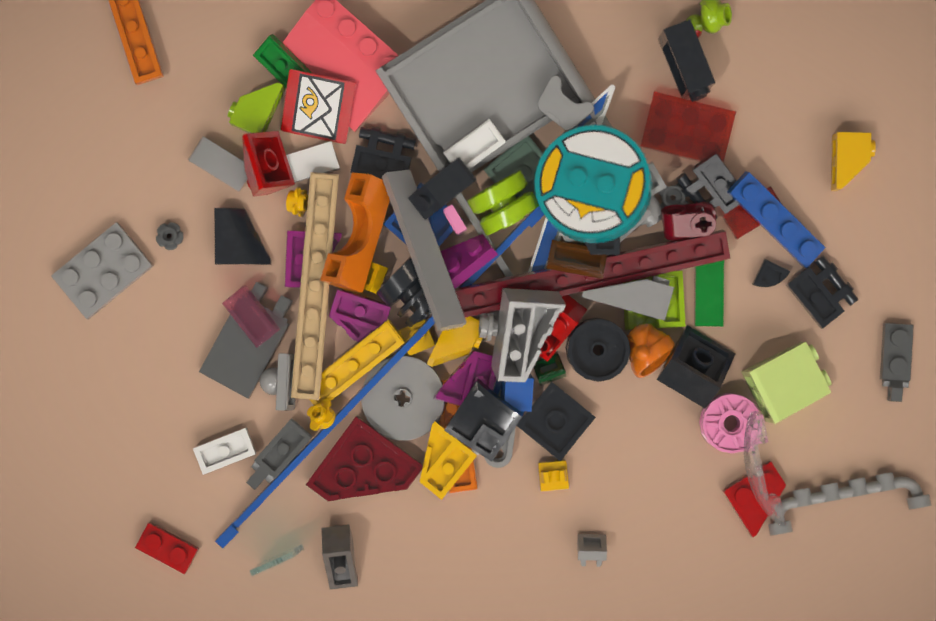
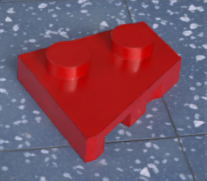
[723,461,786,537]

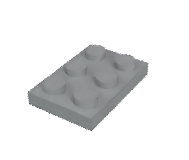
[51,222,153,319]

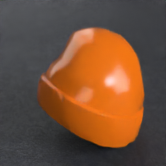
[627,324,675,378]

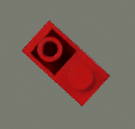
[540,295,587,362]

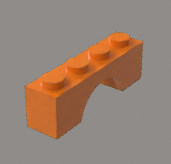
[320,172,390,293]

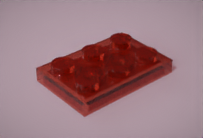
[640,91,736,162]

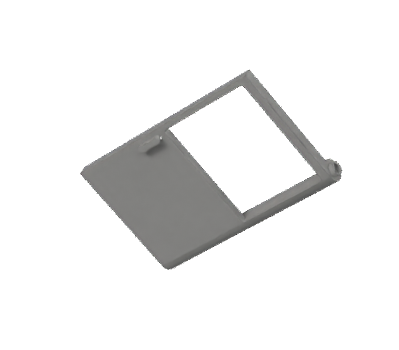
[376,0,662,277]

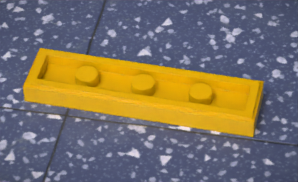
[309,320,407,406]

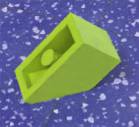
[227,82,286,133]

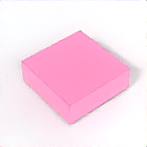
[443,204,467,235]

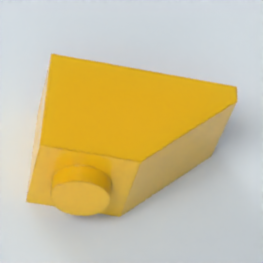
[831,132,876,191]
[427,316,483,367]

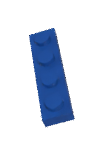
[727,171,826,268]

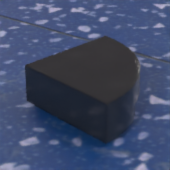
[752,259,790,287]

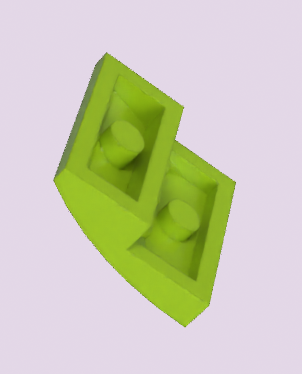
[622,271,686,330]

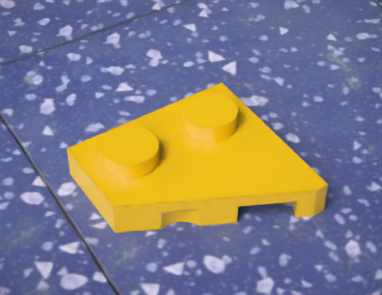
[419,421,477,500]

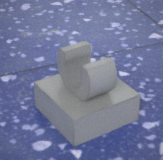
[577,534,607,567]

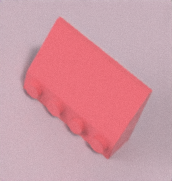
[282,0,399,132]

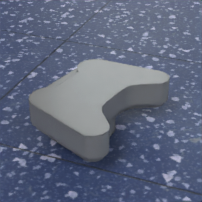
[538,76,594,131]

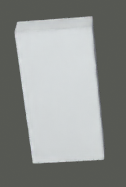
[443,119,506,169]
[286,141,340,183]

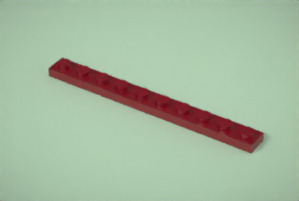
[454,230,731,318]

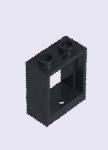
[658,19,716,102]

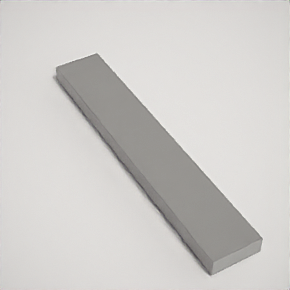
[382,170,467,331]

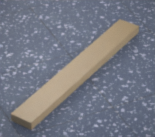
[291,172,339,400]

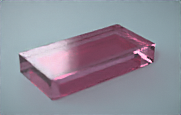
[222,285,281,348]

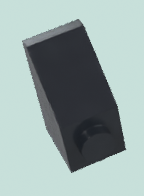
[408,157,477,220]

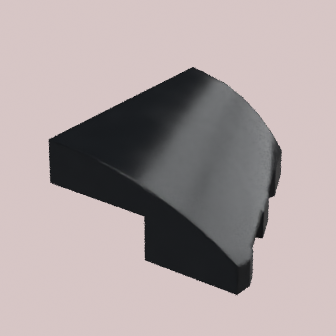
[214,208,271,265]

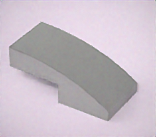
[188,136,247,191]

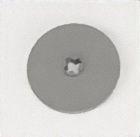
[361,356,445,441]

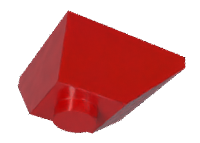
[242,131,295,197]

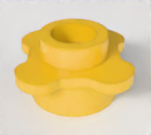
[286,187,308,217]
[307,399,335,431]

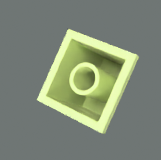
[741,342,832,424]

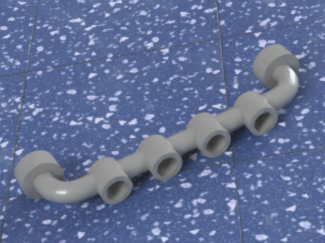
[768,472,932,536]

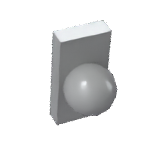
[259,353,295,411]

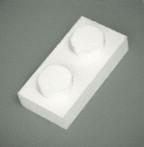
[193,427,257,475]

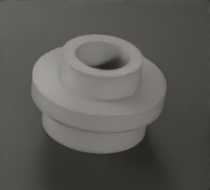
[478,313,498,341]

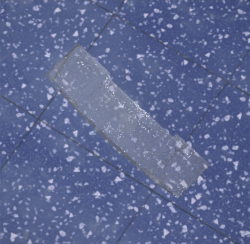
[744,411,786,527]

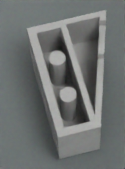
[491,288,566,382]

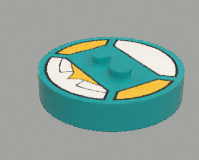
[535,125,652,243]

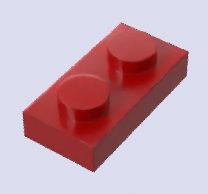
[135,522,199,574]

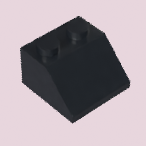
[657,325,735,408]

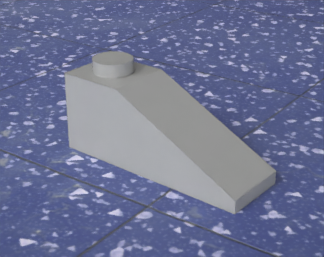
[582,276,674,321]

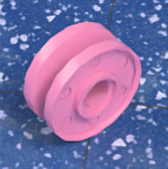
[699,393,762,454]

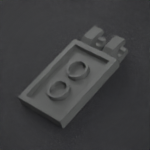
[199,282,293,399]

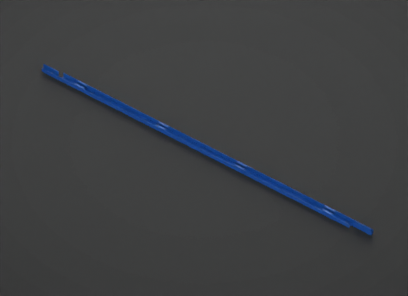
[215,206,544,548]

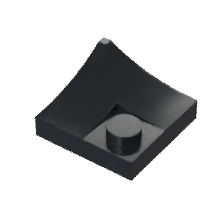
[444,379,523,462]

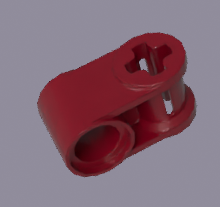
[661,202,716,241]

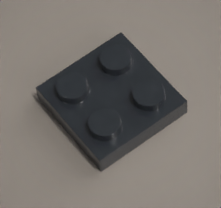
[517,382,596,461]

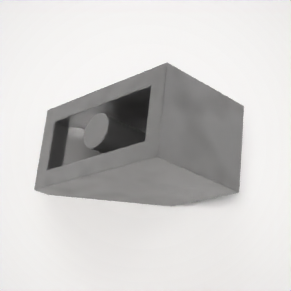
[321,524,358,590]

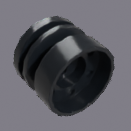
[376,258,431,328]

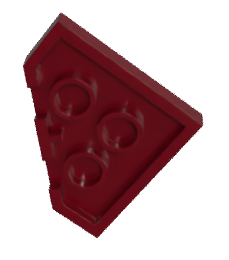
[306,416,423,502]

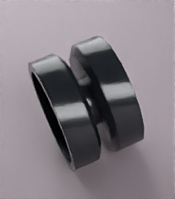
[565,317,630,382]

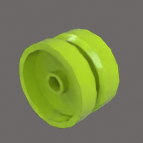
[467,170,539,236]

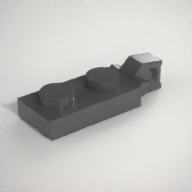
[880,323,914,402]
[246,418,313,490]

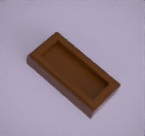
[546,239,607,279]

